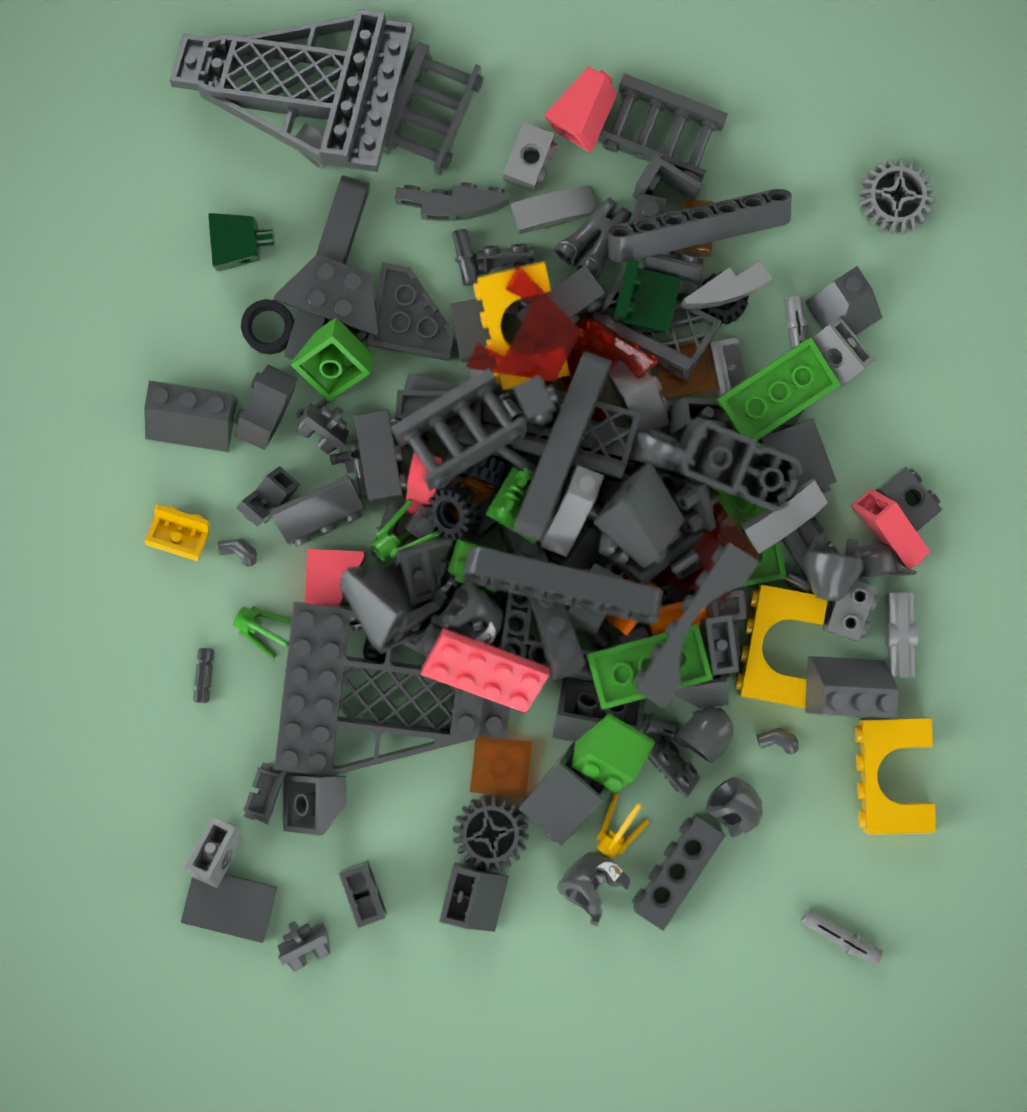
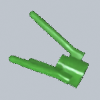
[371,499,439,561]
[233,606,292,658]

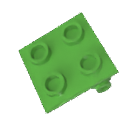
[486,466,537,544]

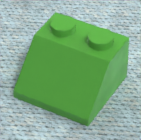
[291,318,374,401]
[572,714,655,794]

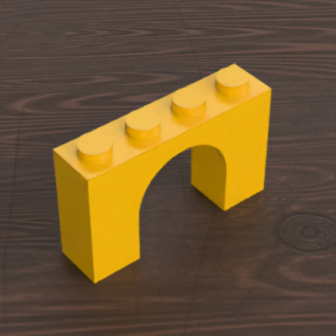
[473,261,570,390]
[735,585,827,708]
[855,717,936,835]

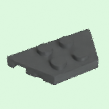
[273,254,378,336]

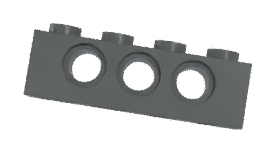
[632,814,726,931]

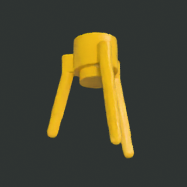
[596,792,650,859]

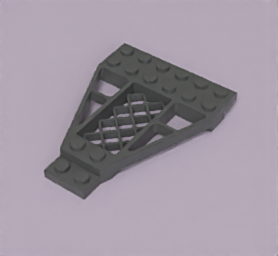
[169,9,414,172]
[274,601,510,776]

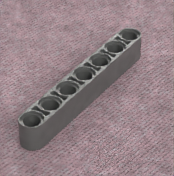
[285,175,370,360]
[608,189,792,262]
[514,351,612,542]
[462,547,663,623]

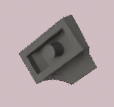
[699,615,741,675]

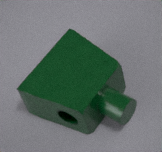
[208,213,275,271]

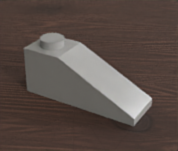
[539,465,603,557]

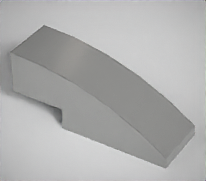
[511,185,597,235]
[680,261,772,309]
[741,478,828,554]

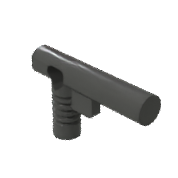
[329,440,367,497]

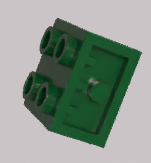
[613,259,681,333]

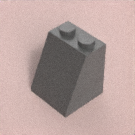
[593,463,684,568]
[519,743,609,846]

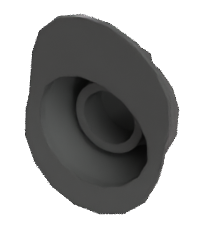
[858,544,917,578]

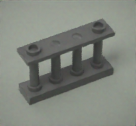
[383,41,484,175]
[599,73,728,182]
[391,368,528,491]

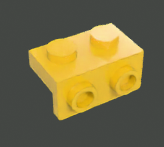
[145,504,210,561]

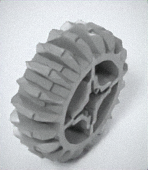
[858,159,934,235]

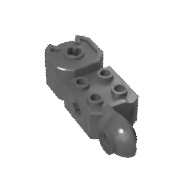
[639,417,803,511]

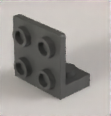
[633,154,703,201]

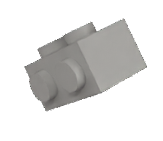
[822,580,878,641]

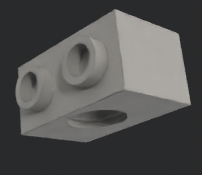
[503,122,558,192]
[812,317,876,387]
[185,817,243,888]

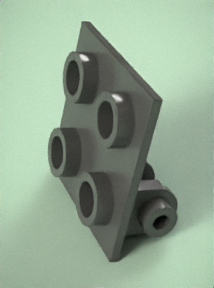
[647,736,700,798]

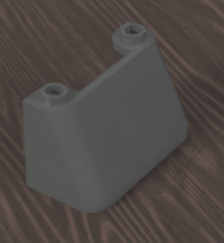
[341,542,462,653]

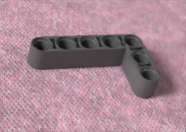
[495,591,594,681]

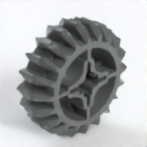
[453,794,529,872]

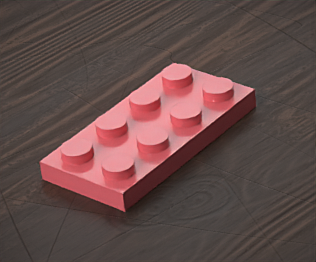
[421,628,550,713]

